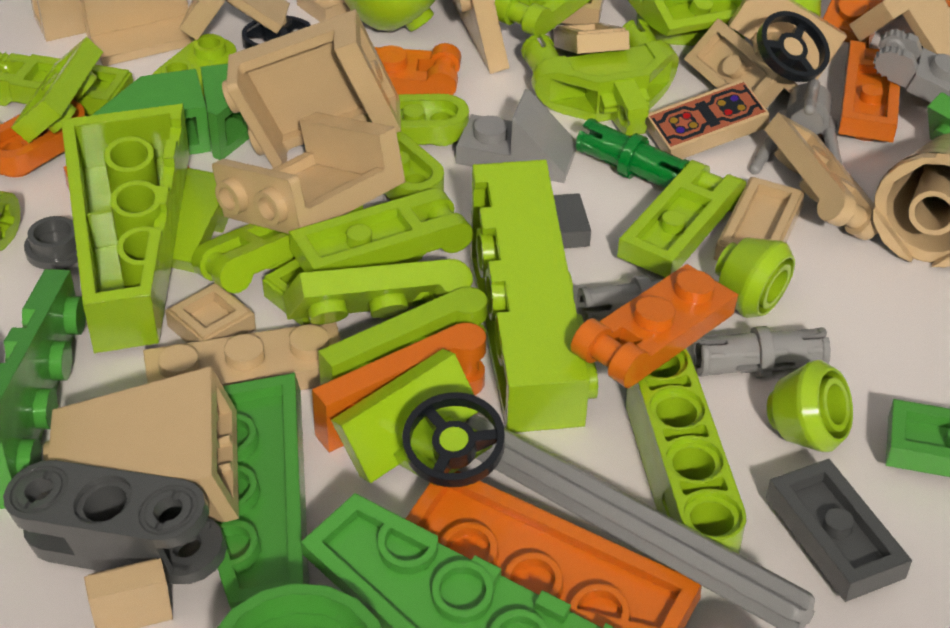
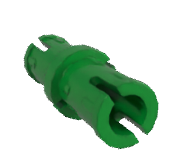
[575,118,690,189]

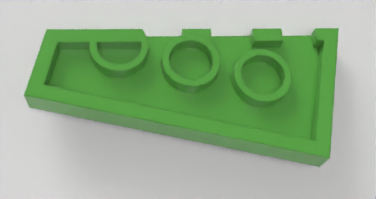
[0,269,86,509]
[215,373,309,609]
[300,493,615,628]

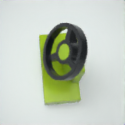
[331,349,505,487]

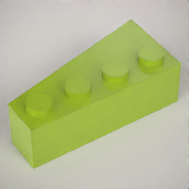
[61,103,190,353]
[470,159,598,433]

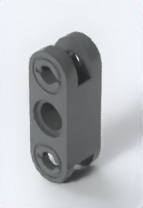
[3,460,227,584]

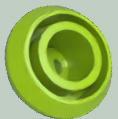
[715,237,795,318]
[767,360,853,452]

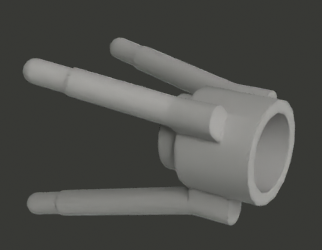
[750,79,843,175]

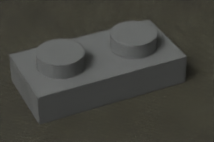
[766,459,912,602]

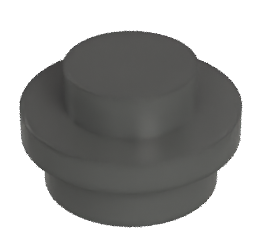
[24,216,78,270]

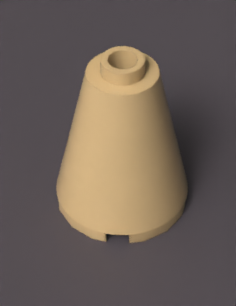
[873,133,950,268]

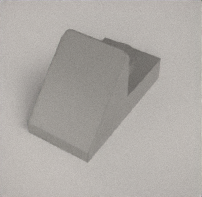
[456,89,576,183]

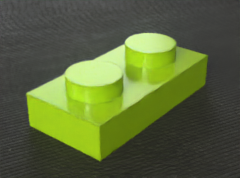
[11,36,103,143]

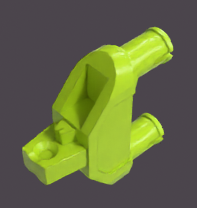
[521,19,679,136]

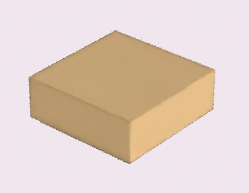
[165,283,256,343]
[84,558,173,628]

